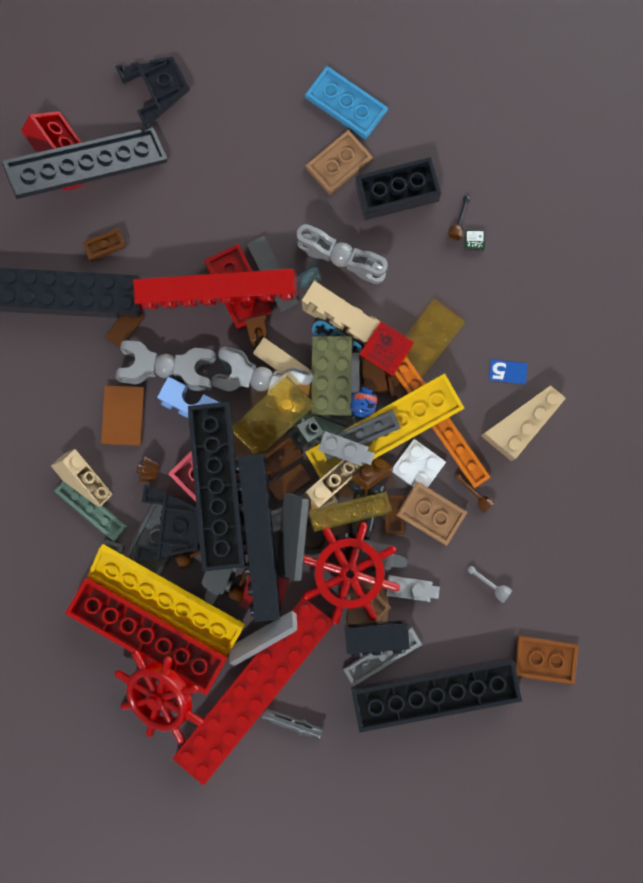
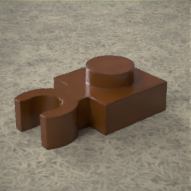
[387,376,408,401]

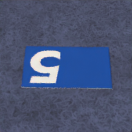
[489,359,528,384]

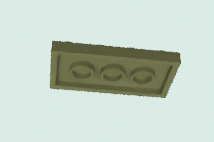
[312,336,352,416]

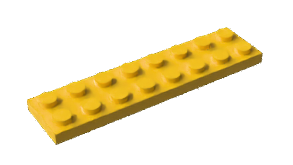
[305,374,465,478]
[87,544,245,655]

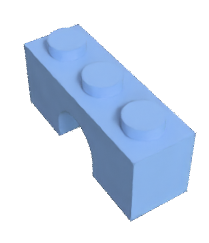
[157,377,220,418]

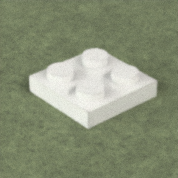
[392,439,446,487]

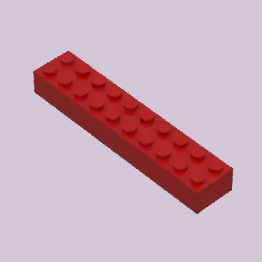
[172,598,333,786]

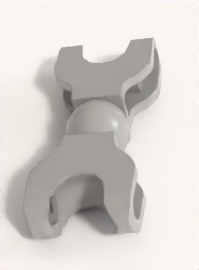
[297,224,388,284]
[115,341,216,392]
[211,346,313,412]

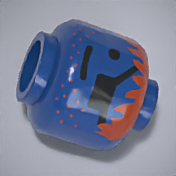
[350,387,378,418]

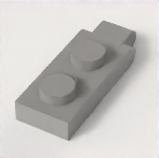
[318,431,375,466]
[385,575,440,602]

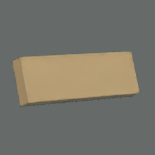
[253,338,312,387]

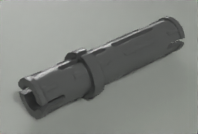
[262,708,324,740]

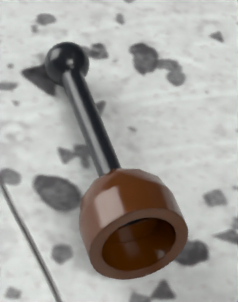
[447,196,470,241]

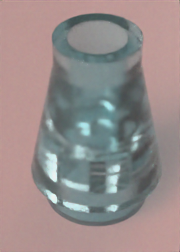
[297,266,323,289]

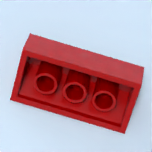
[21,111,85,191]

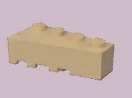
[302,281,380,346]

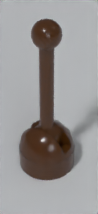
[454,473,495,513]
[174,549,201,569]
[226,569,247,603]

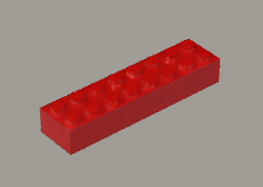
[133,269,298,310]
[65,577,229,695]

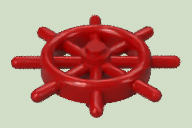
[302,522,401,625]
[114,650,204,744]

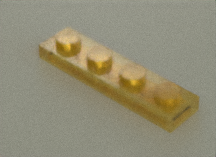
[308,492,392,532]

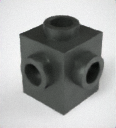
[288,417,324,450]

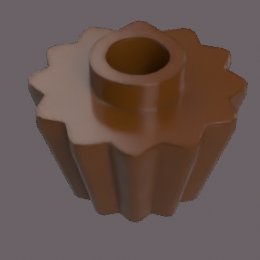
[136,456,159,482]

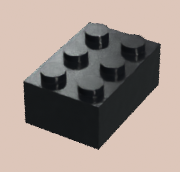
[344,620,410,657]

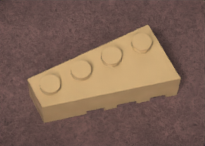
[481,385,566,461]

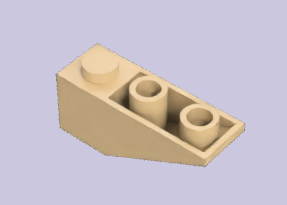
[51,449,113,507]
[301,460,360,512]

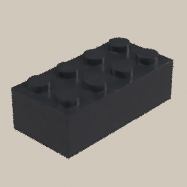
[355,157,441,220]

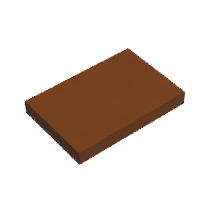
[101,386,145,446]
[514,635,579,685]

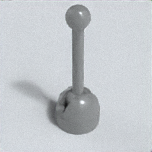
[467,566,512,603]

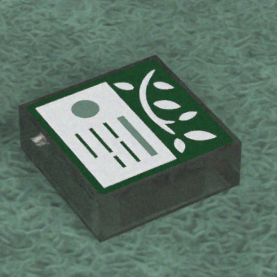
[464,230,485,251]

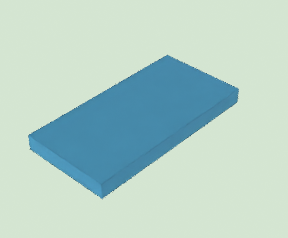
[305,66,388,140]

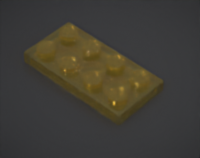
[406,299,465,378]
[233,376,315,454]

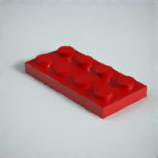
[204,244,273,330]

